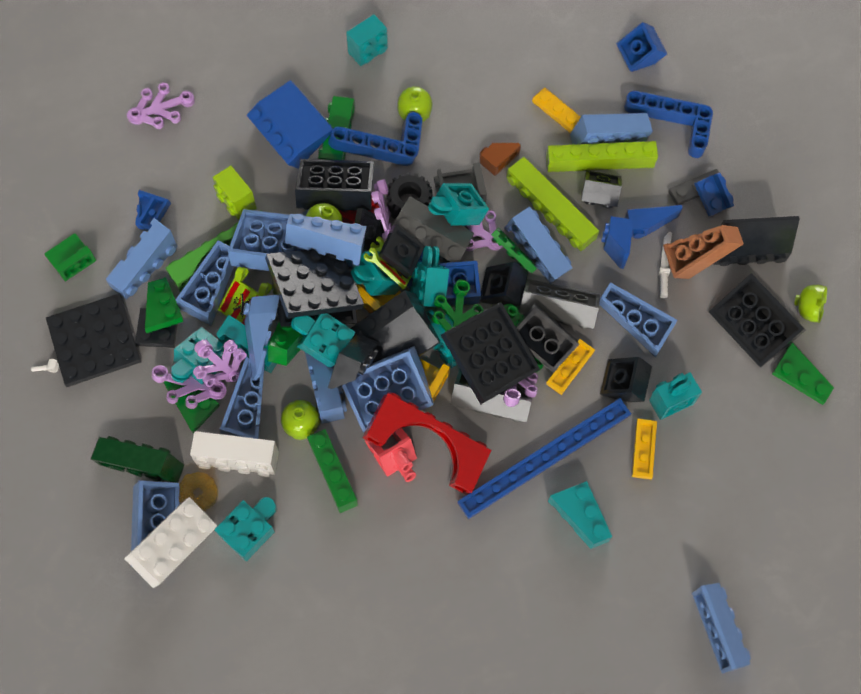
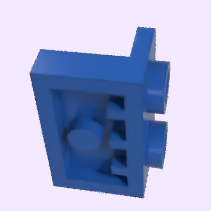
[694,172,734,217]

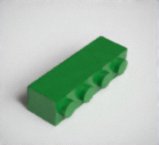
[318,96,355,160]
[307,429,358,513]

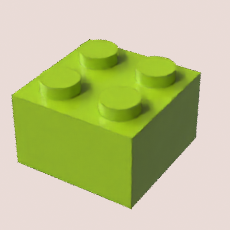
[213,165,257,220]

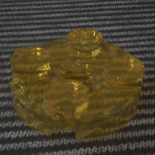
[179,472,219,512]

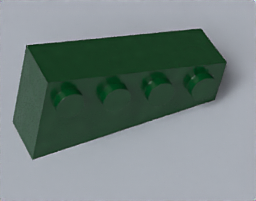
[90,436,185,483]

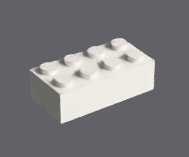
[190,431,279,477]
[124,497,217,588]

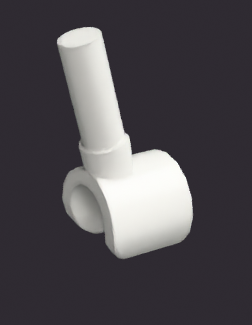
[31,359,59,373]

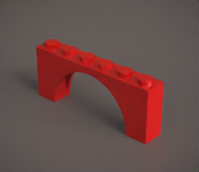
[362,393,492,495]

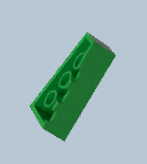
[268,322,303,366]

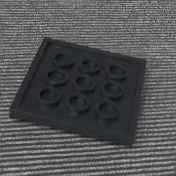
[265,249,364,318]
[46,294,141,387]
[441,302,540,404]

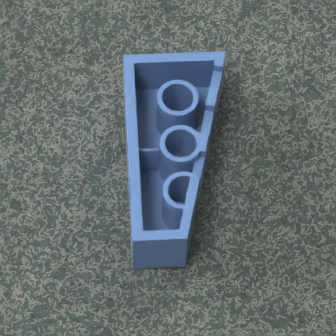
[570,113,653,145]
[106,218,178,300]
[599,282,677,357]

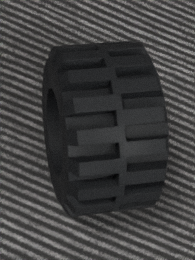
[387,173,433,219]

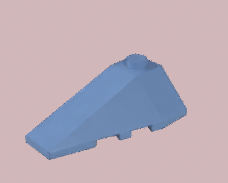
[243,295,279,381]

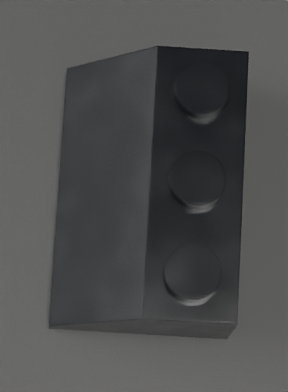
[516,303,579,373]
[328,334,379,389]

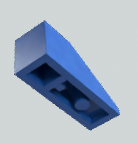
[625,205,682,239]

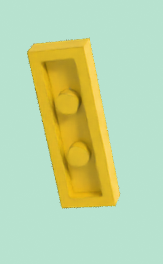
[532,87,581,133]
[546,339,595,395]
[632,418,657,480]

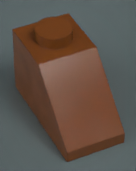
[480,143,521,176]

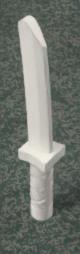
[658,232,672,298]

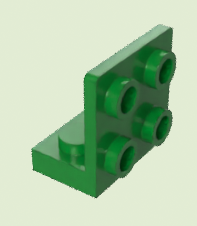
[44,233,97,282]

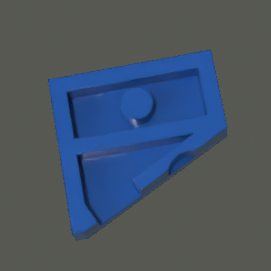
[136,190,171,231]

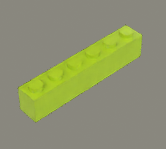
[546,141,658,172]
[507,157,599,251]

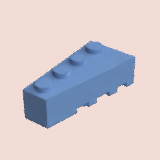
[504,206,573,284]
[285,213,366,266]
[176,240,234,326]
[305,352,347,424]
[220,357,265,439]

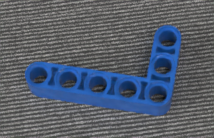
[624,91,713,158]
[328,112,422,166]

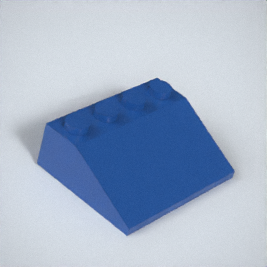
[246,80,333,169]

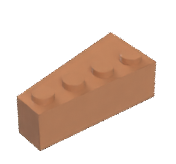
[663,225,744,279]

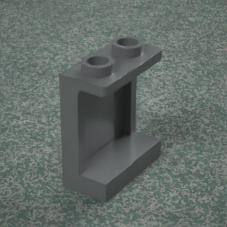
[434,162,487,203]

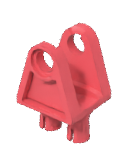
[364,428,417,482]

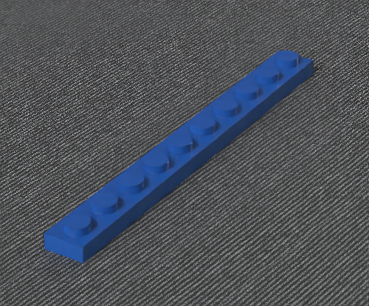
[457,398,632,520]

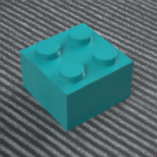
[346,14,388,67]

